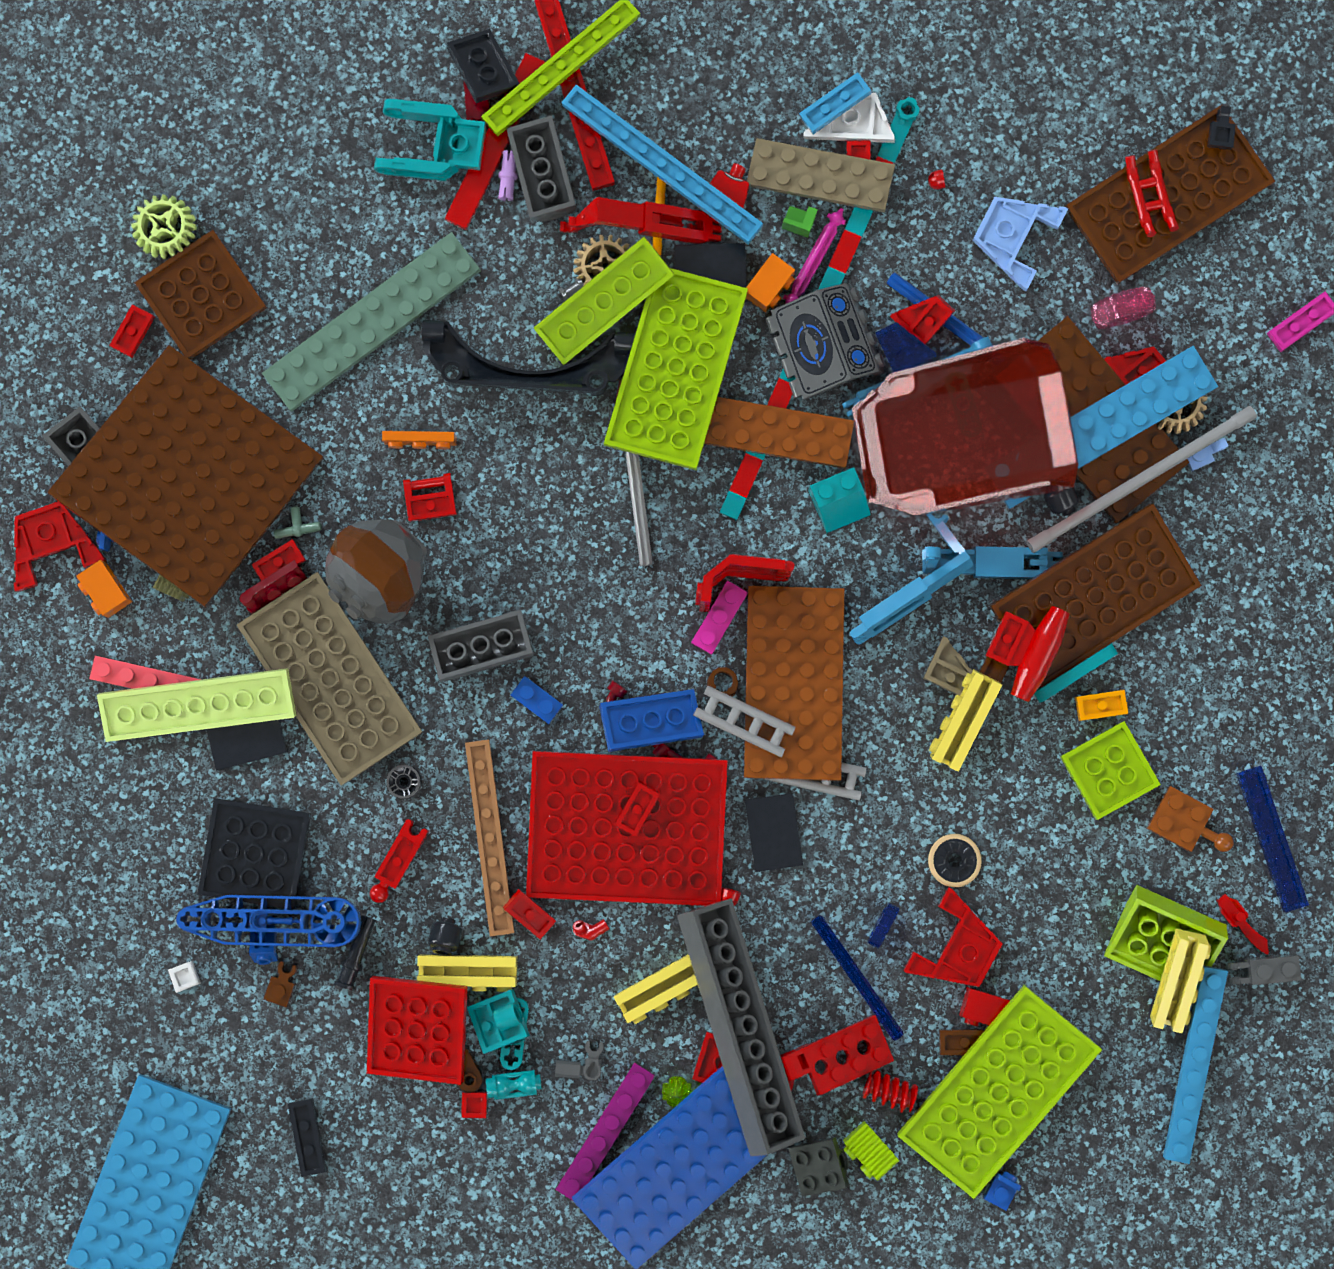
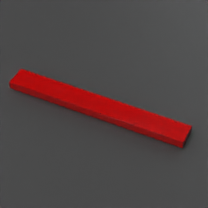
[445,53,545,230]

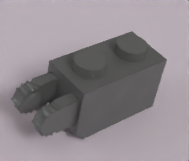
[1227,954,1302,985]

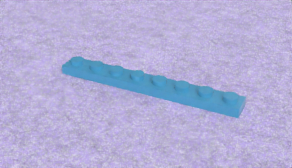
[1163,965,1228,1164]

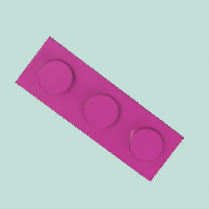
[691,580,748,655]

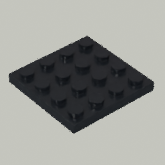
[197,798,311,910]

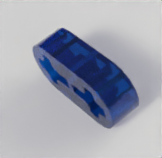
[867,902,900,949]

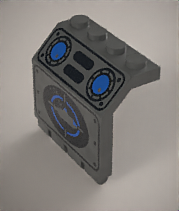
[765,283,885,400]

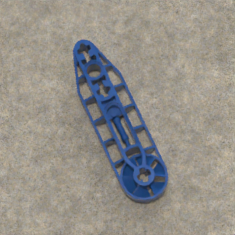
[176,895,362,947]

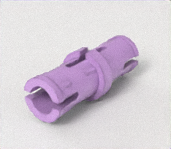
[498,150,518,201]

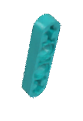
[1034,643,1118,703]

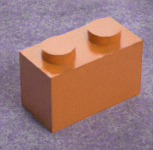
[746,253,796,313]
[77,560,133,618]

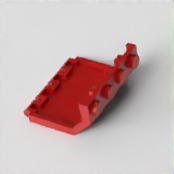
[695,554,795,613]

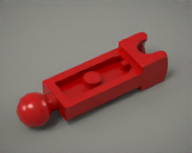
[369,819,429,903]

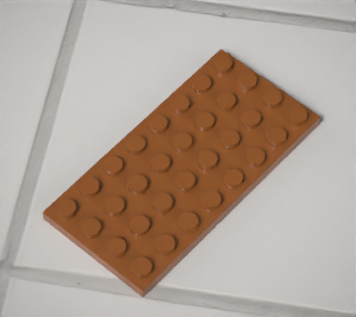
[744,586,844,781]

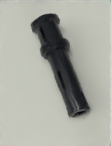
[334,915,376,991]

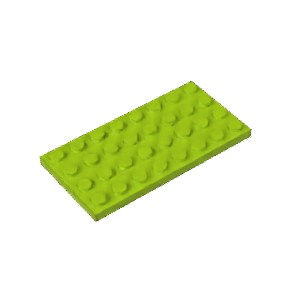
[604,268,748,471]
[897,985,1102,1199]

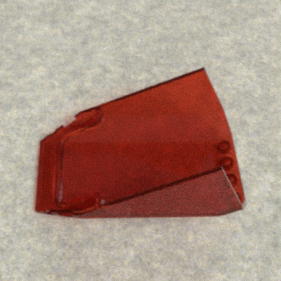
[852,338,1079,516]

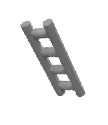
[693,686,796,757]
[765,762,866,801]

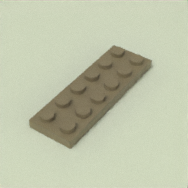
[747,138,895,213]

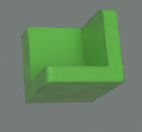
[782,206,818,238]

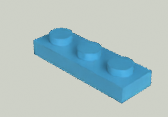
[799,72,872,135]

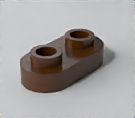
[459,1047,483,1092]

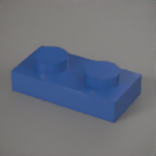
[510,676,563,724]

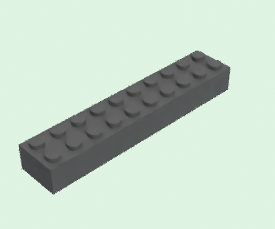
[677,898,806,1156]

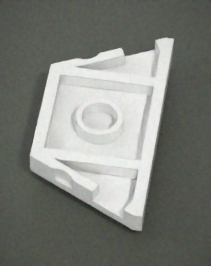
[804,91,895,143]

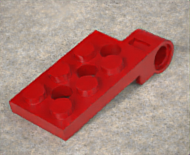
[780,1015,894,1095]

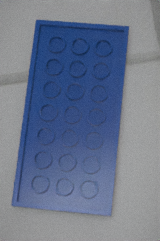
[572,1066,767,1269]

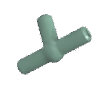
[274,506,322,539]

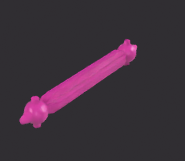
[783,208,846,304]

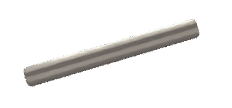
[625,452,652,566]

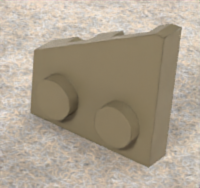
[923,636,973,696]

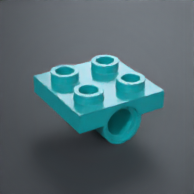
[467,989,530,1054]

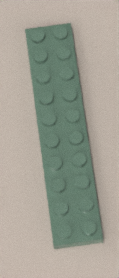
[262,232,481,412]

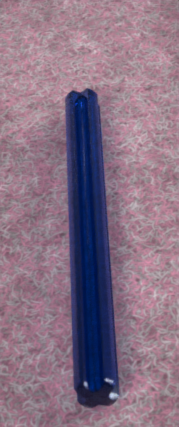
[811,915,904,1041]

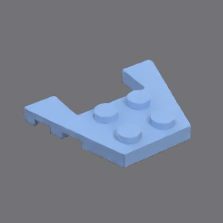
[972,197,1068,291]

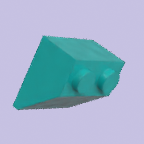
[808,467,871,534]

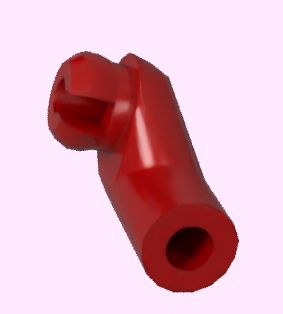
[572,919,610,940]

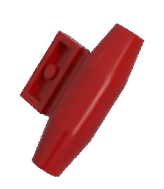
[985,606,1070,702]

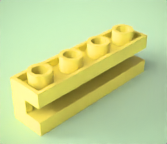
[929,669,1002,772]
[1150,929,1211,1033]
[614,954,699,1024]
[417,955,518,992]

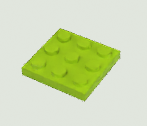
[1060,721,1161,820]

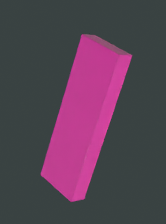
[1266,291,1334,352]

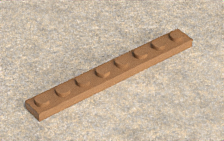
[465,740,515,936]

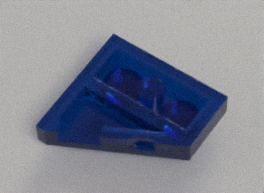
[875,322,937,376]

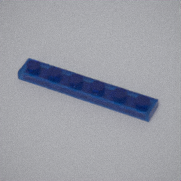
[1236,766,1309,913]

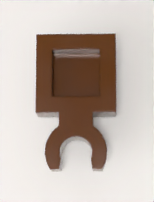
[263,961,298,1007]

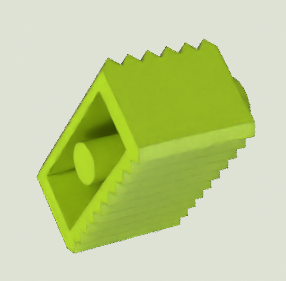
[843,1121,899,1181]

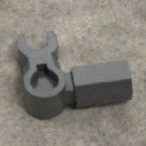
[555,1041,604,1081]

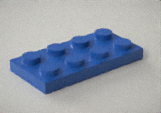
[599,689,704,752]

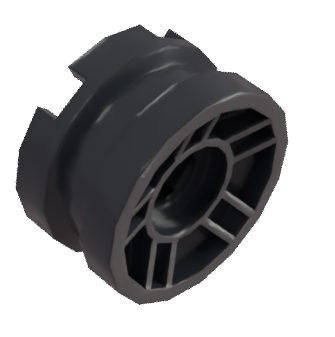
[386,765,422,799]

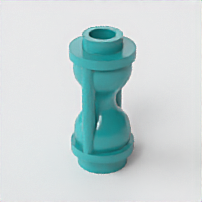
[486,1070,542,1100]

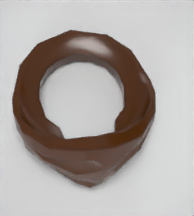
[707,667,738,703]

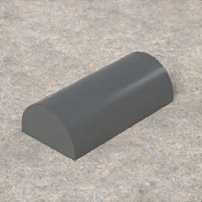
[506,115,576,222]
[42,406,100,466]
[428,609,534,683]

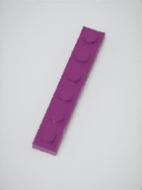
[556,1062,655,1201]

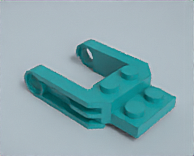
[374,99,487,181]

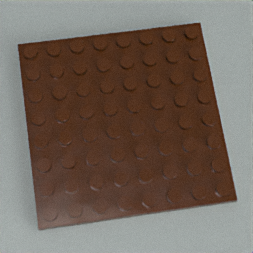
[47,345,323,608]

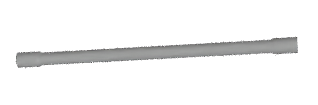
[1026,406,1257,553]

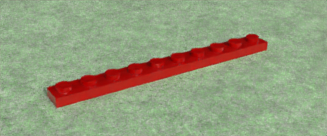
[534,0,615,191]

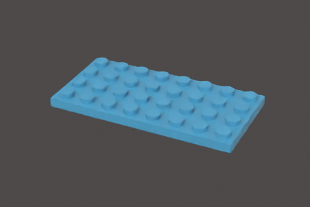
[66,1074,232,1269]

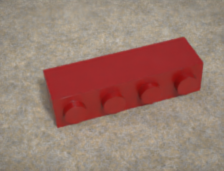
[959,987,1065,1027]

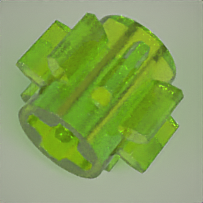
[662,1076,692,1107]

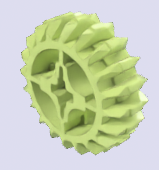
[131,194,197,259]

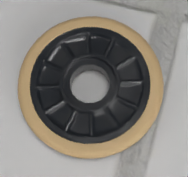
[928,834,982,887]

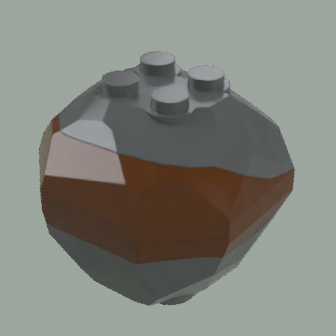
[325,520,427,624]

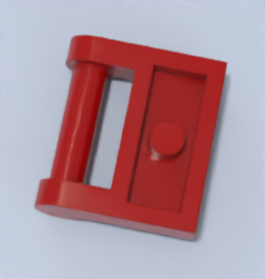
[403,473,457,522]

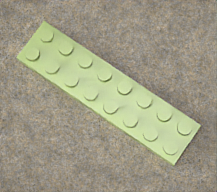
[97,668,296,742]

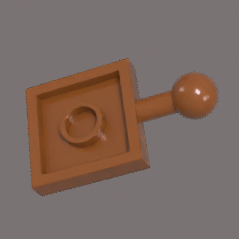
[1146,786,1234,852]

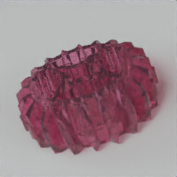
[1090,287,1156,329]

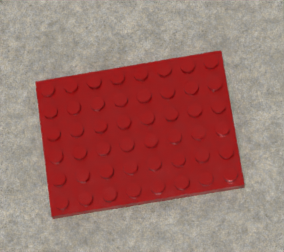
[526,751,728,906]

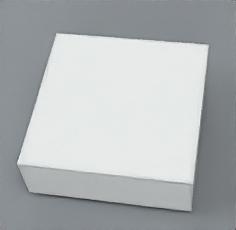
[168,961,201,993]

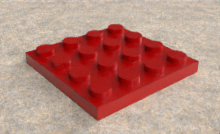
[366,976,468,1085]

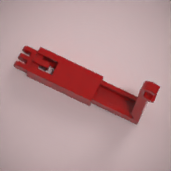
[560,197,721,244]

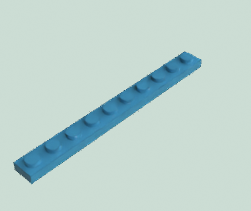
[562,85,763,245]

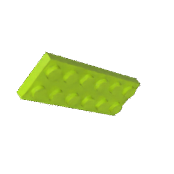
[533,236,674,365]

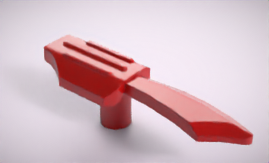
[1216,894,1269,954]

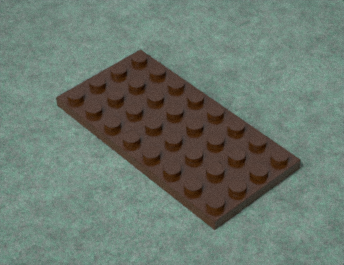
[1065,104,1275,285]
[994,316,1189,523]
[990,504,1202,688]

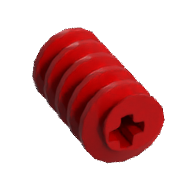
[863,1070,918,1113]

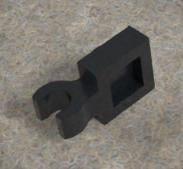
[1207,106,1236,150]

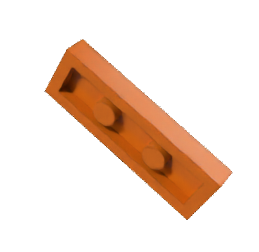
[382,431,457,449]

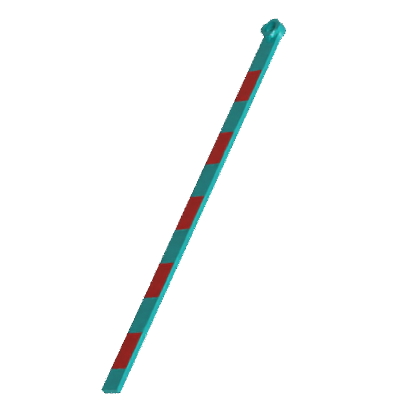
[720,97,920,521]

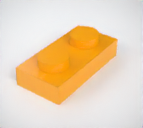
[1075,690,1128,721]

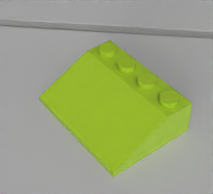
[1104,885,1228,989]

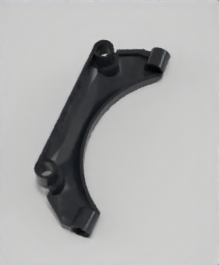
[422,320,636,396]

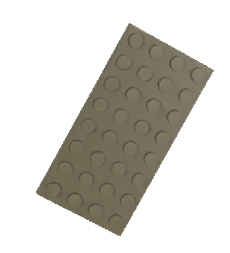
[237,572,423,786]

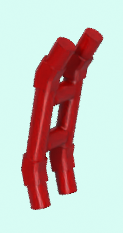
[1125,149,1179,238]

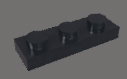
[288,1098,327,1177]

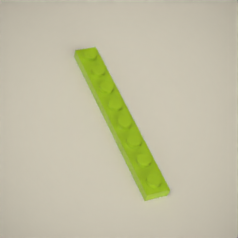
[481,0,640,137]

